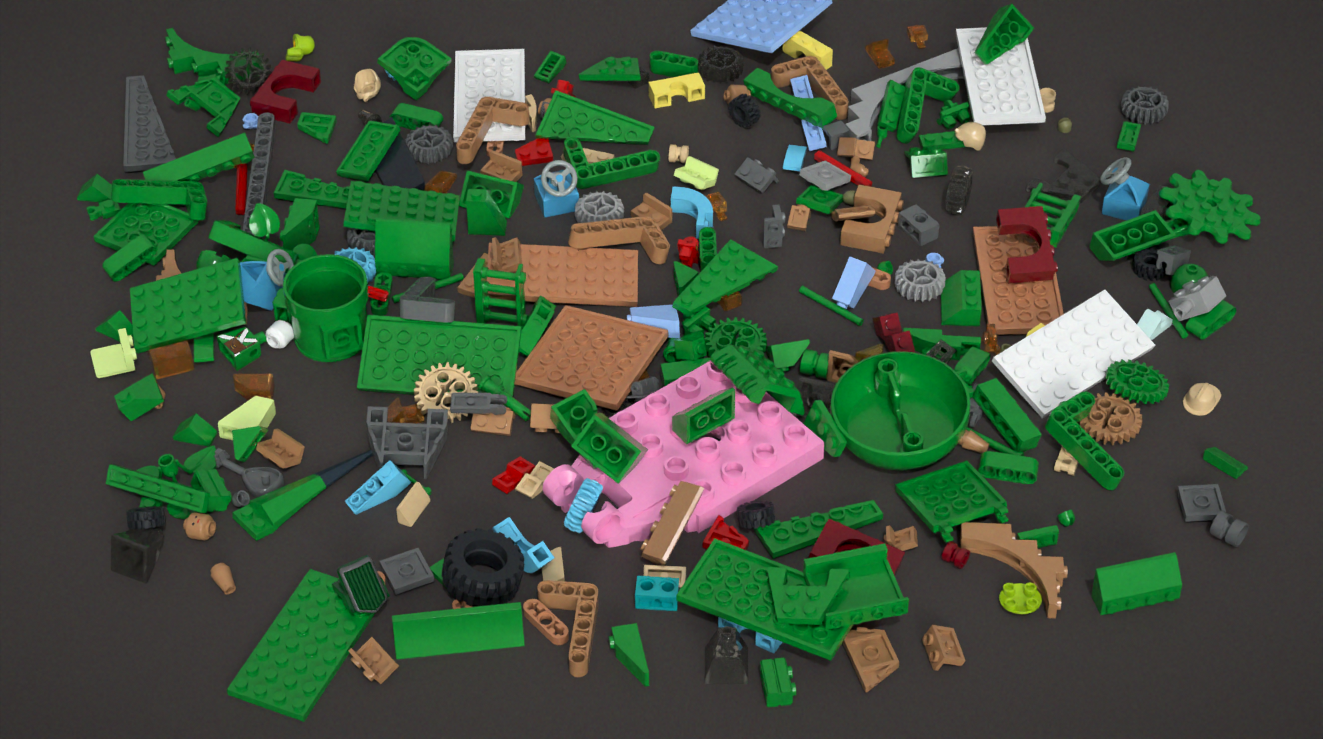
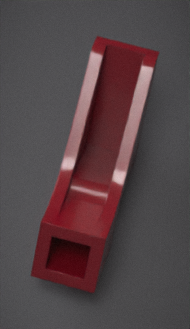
[872,313,915,352]

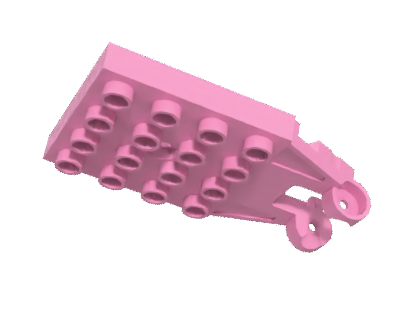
[543,360,824,548]

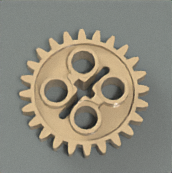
[414,362,478,423]

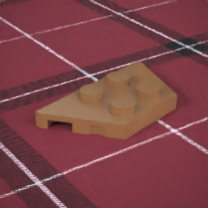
[842,627,899,692]

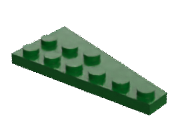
[536,90,655,145]
[672,239,778,316]

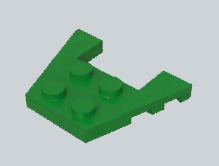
[166,77,240,137]
[767,567,850,625]

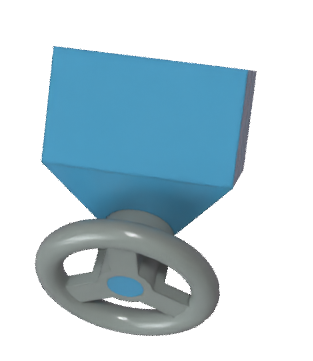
[1100,157,1150,220]
[534,160,579,218]
[240,249,294,311]

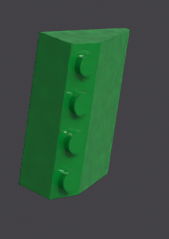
[375,218,454,279]

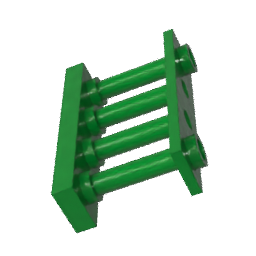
[1025,183,1081,247]
[473,258,528,327]

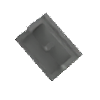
[1156,245,1191,275]

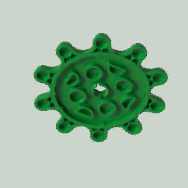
[1159,170,1260,244]

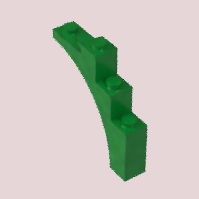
[165,28,264,84]

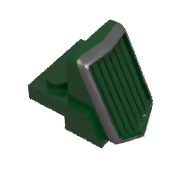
[332,555,390,613]

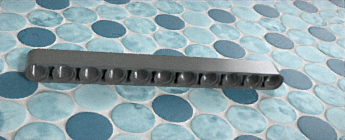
[243,113,276,255]

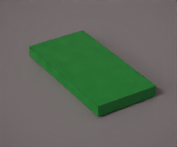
[336,121,401,181]

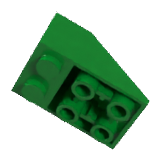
[280,198,320,251]

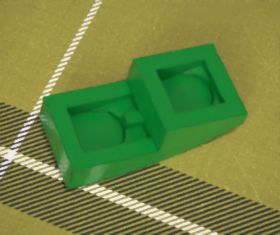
[194,333,215,363]

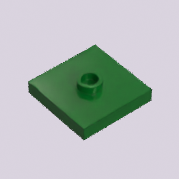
[796,185,843,214]

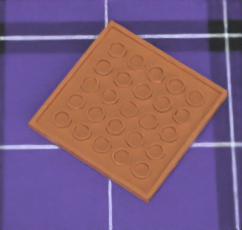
[515,305,669,410]

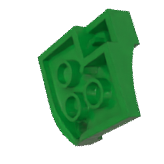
[377,37,452,101]

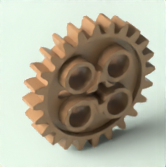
[1078,392,1142,445]

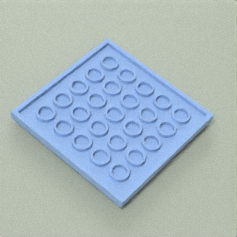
[690,0,832,53]

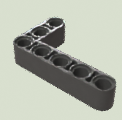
[399,277,455,322]

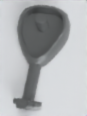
[214,448,285,498]

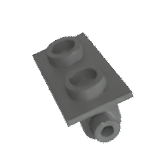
[627,376,659,401]

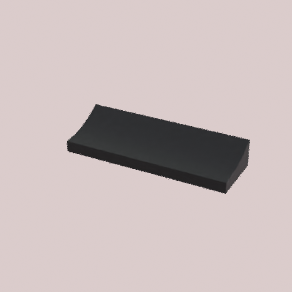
[359,116,425,191]

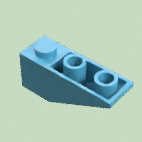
[345,460,411,515]

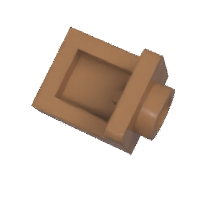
[884,525,918,551]

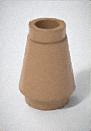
[958,430,990,453]
[211,563,236,595]

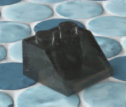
[792,377,836,418]

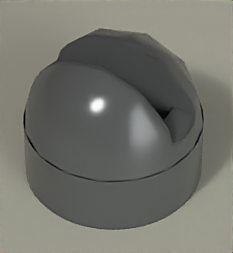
[232,490,250,508]

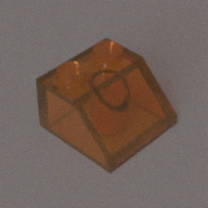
[147,341,194,379]

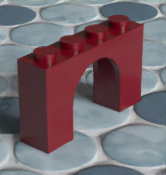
[250,60,321,124]
[996,206,1058,284]
[809,519,905,576]

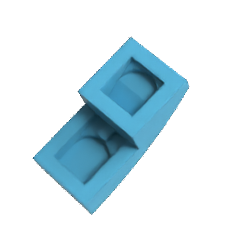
[783,145,807,171]

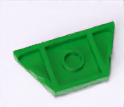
[579,57,641,81]

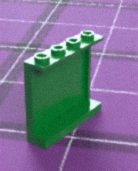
[803,543,909,630]

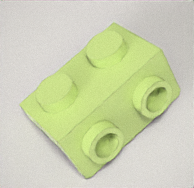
[674,156,719,190]

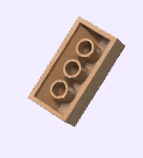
[640,481,704,566]

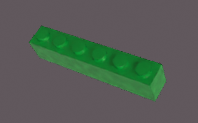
[143,133,255,182]

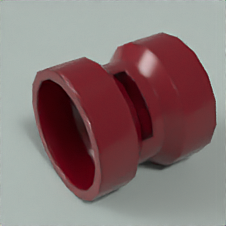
[942,541,970,569]

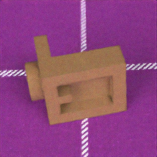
[787,205,811,231]

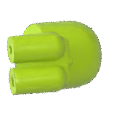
[285,34,315,61]

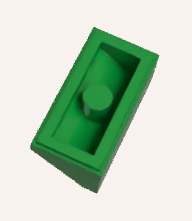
[1203,447,1248,479]

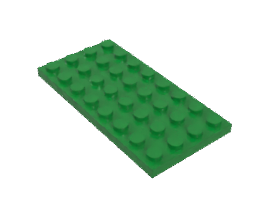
[357,315,522,397]
[676,538,853,661]
[227,569,375,722]

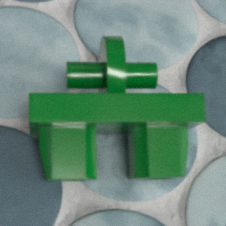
[936,100,971,130]
[682,307,716,336]

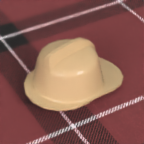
[1183,383,1221,416]

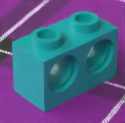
[635,576,679,611]

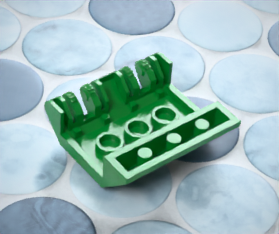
[710,345,805,415]

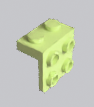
[91,328,137,378]

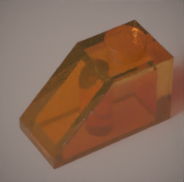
[233,374,275,401]

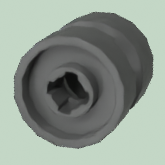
[1210,511,1249,547]

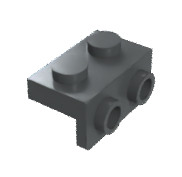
[735,157,779,194]
[763,204,785,248]

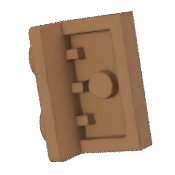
[480,150,523,182]
[491,237,522,272]
[471,407,516,436]
[256,428,305,469]
[348,637,399,684]

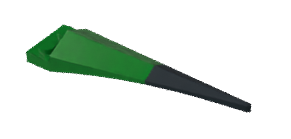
[232,450,373,541]

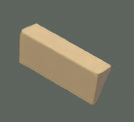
[396,482,430,527]
[542,547,565,581]
[644,565,686,588]

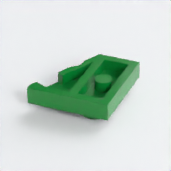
[297,112,337,144]

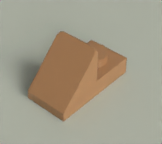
[837,138,875,160]

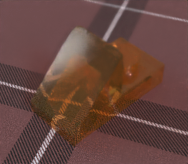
[865,39,895,69]
[388,398,424,424]

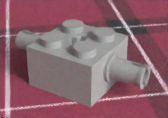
[1169,276,1226,321]

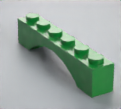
[743,68,837,129]

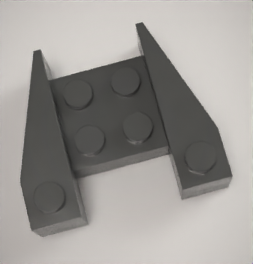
[366,406,448,479]

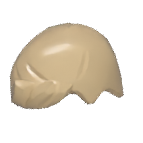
[354,69,381,102]
[955,122,986,150]

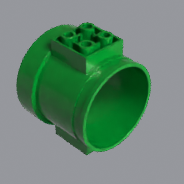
[283,254,369,362]

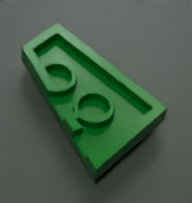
[803,400,847,457]

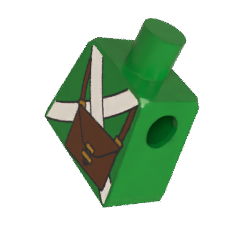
[217,327,267,371]

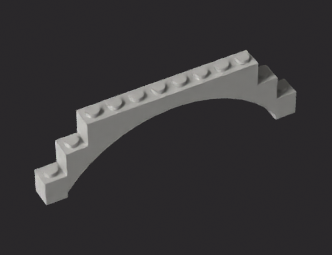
[845,48,965,141]

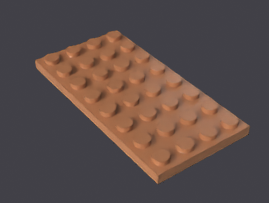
[973,226,1064,335]
[487,243,638,307]

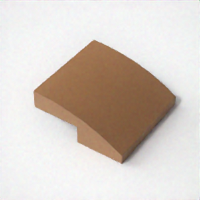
[831,205,875,221]

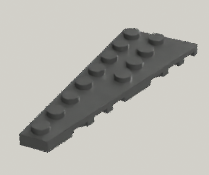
[123,75,176,172]

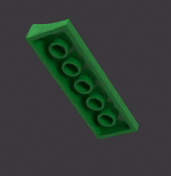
[392,602,525,660]

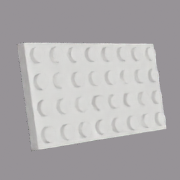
[956,27,1046,126]
[453,49,525,142]
[992,290,1155,418]

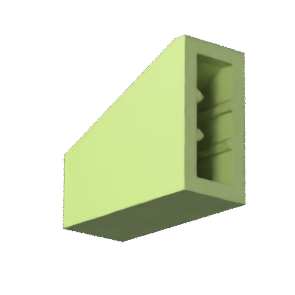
[218,396,276,440]

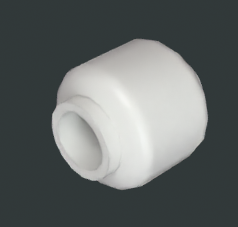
[266,320,294,349]

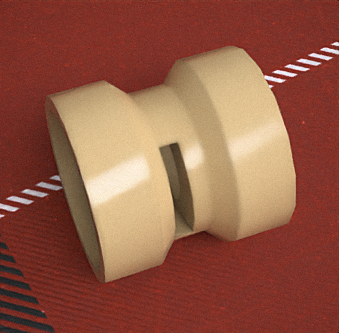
[1040,88,1056,113]
[669,144,689,163]

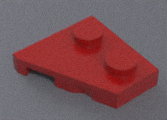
[515,138,553,166]
[703,515,749,550]

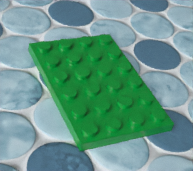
[343,181,460,242]
[130,258,246,354]

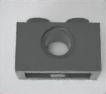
[898,204,939,246]

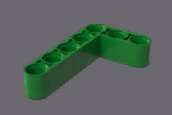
[897,67,959,144]
[563,137,660,189]
[111,179,207,221]
[208,220,298,264]
[1045,391,1124,490]

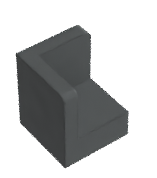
[823,120,850,150]

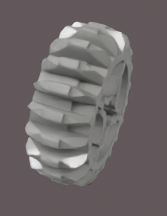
[575,191,624,223]
[895,259,946,303]

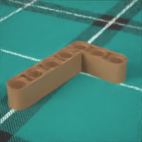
[771,56,849,120]
[456,97,530,164]
[568,216,670,264]
[537,580,599,677]

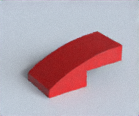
[492,456,535,494]

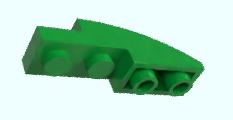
[519,295,556,357]
[903,328,981,361]

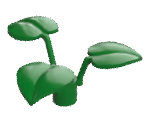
[241,203,317,265]
[136,445,216,519]

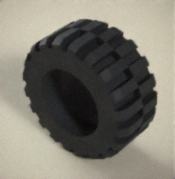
[442,528,525,606]

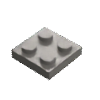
[800,160,851,191]

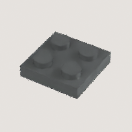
[1177,484,1226,522]
[380,548,434,595]

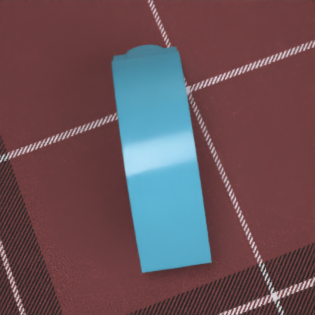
[671,187,713,239]
[492,517,554,573]

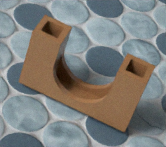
[840,185,904,253]

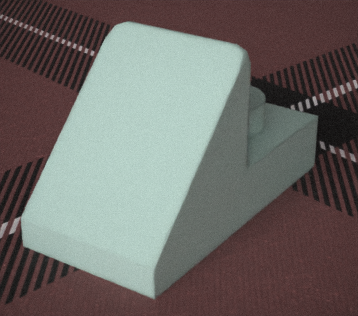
[1137,309,1172,340]

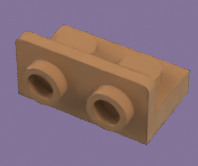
[631,193,672,230]
[922,625,966,671]

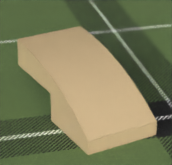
[525,94,537,132]
[515,461,554,499]

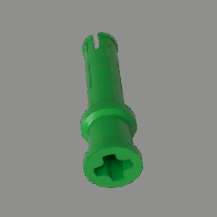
[477,375,531,422]

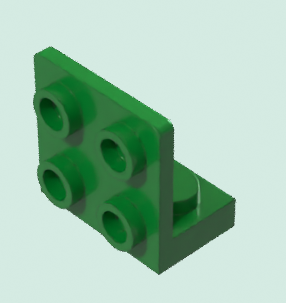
[904,146,948,178]

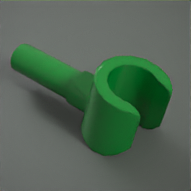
[876,125,888,148]

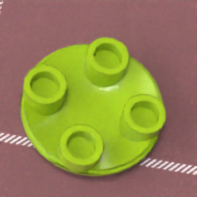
[999,582,1042,614]

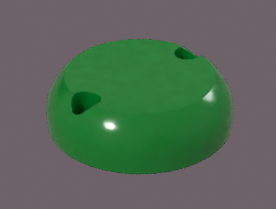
[831,351,970,470]

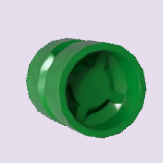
[800,349,829,379]

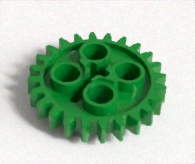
[704,317,767,356]
[1105,359,1169,404]

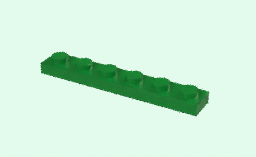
[106,464,210,513]

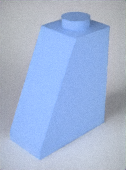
[832,257,876,309]
[627,305,680,338]

